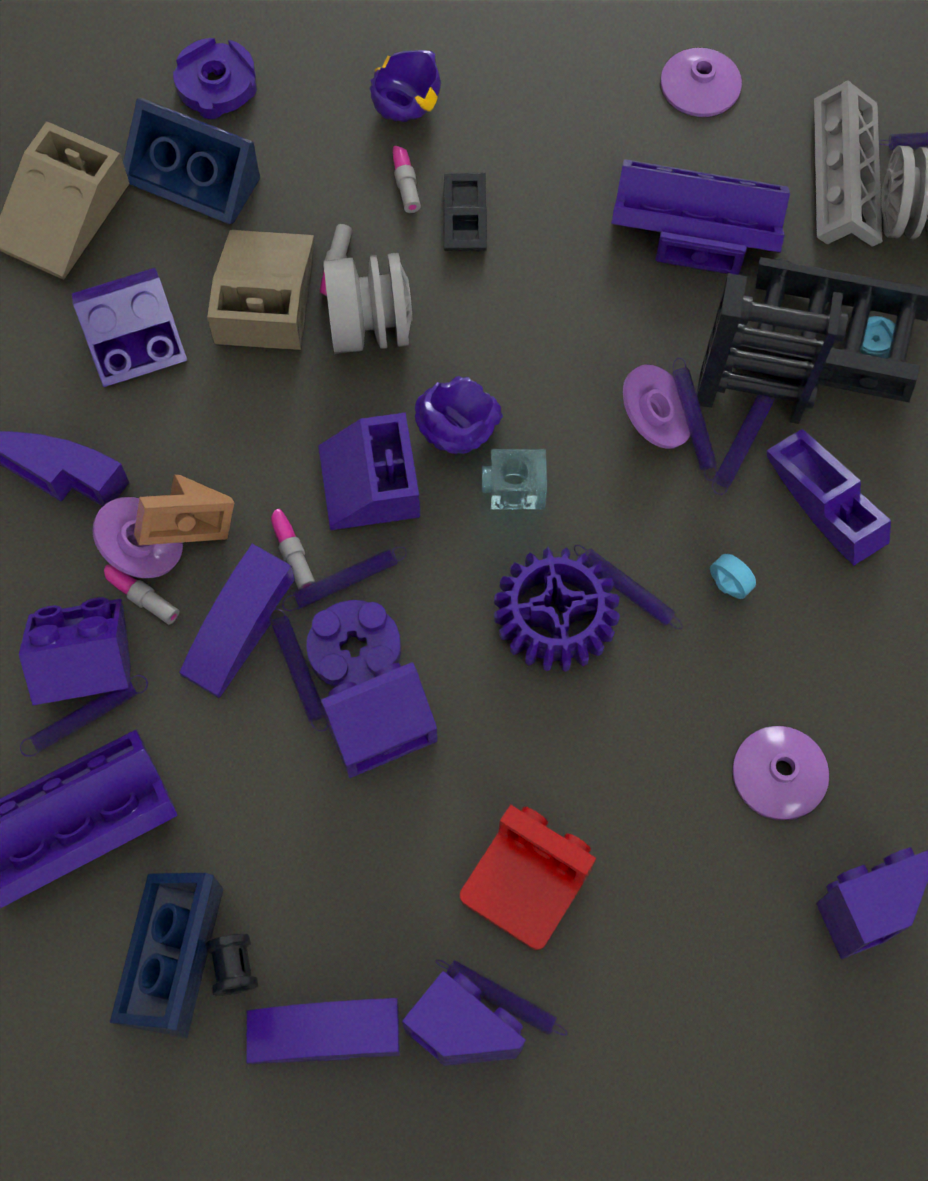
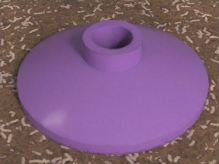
[661,48,742,117]
[623,365,693,449]
[93,497,183,578]
[733,726,829,821]

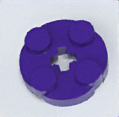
[173,38,257,119]
[306,600,401,688]

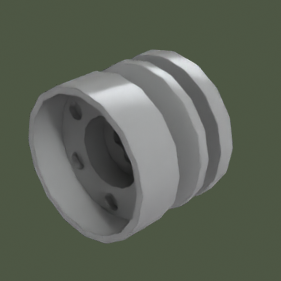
[881,145,928,239]
[324,253,413,354]

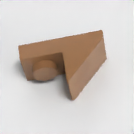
[134,475,234,545]

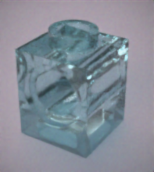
[482,449,547,509]

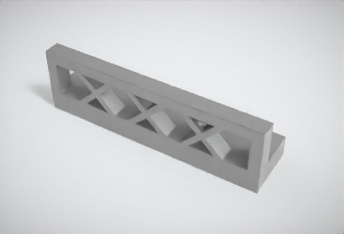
[814,80,883,247]

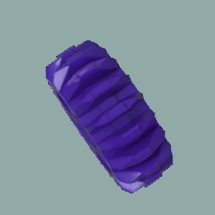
[494,547,620,672]

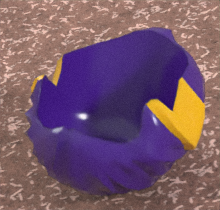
[369,50,442,122]

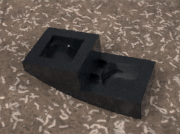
[444,173,487,251]

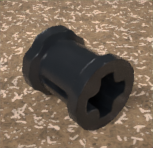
[206,934,258,996]

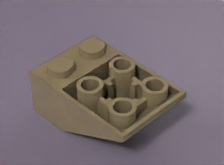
[0,121,130,280]
[207,230,315,350]

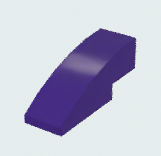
[767,429,891,566]
[0,431,130,507]
[179,543,295,698]
[246,998,400,1064]

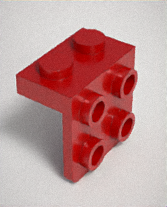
[460,804,596,950]

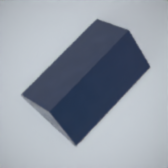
[123,98,260,224]
[110,873,223,1038]

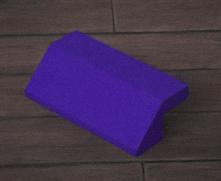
[611,159,790,253]
[0,730,178,908]

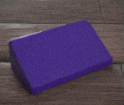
[655,232,747,275]

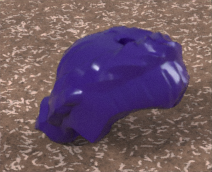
[415,376,503,454]

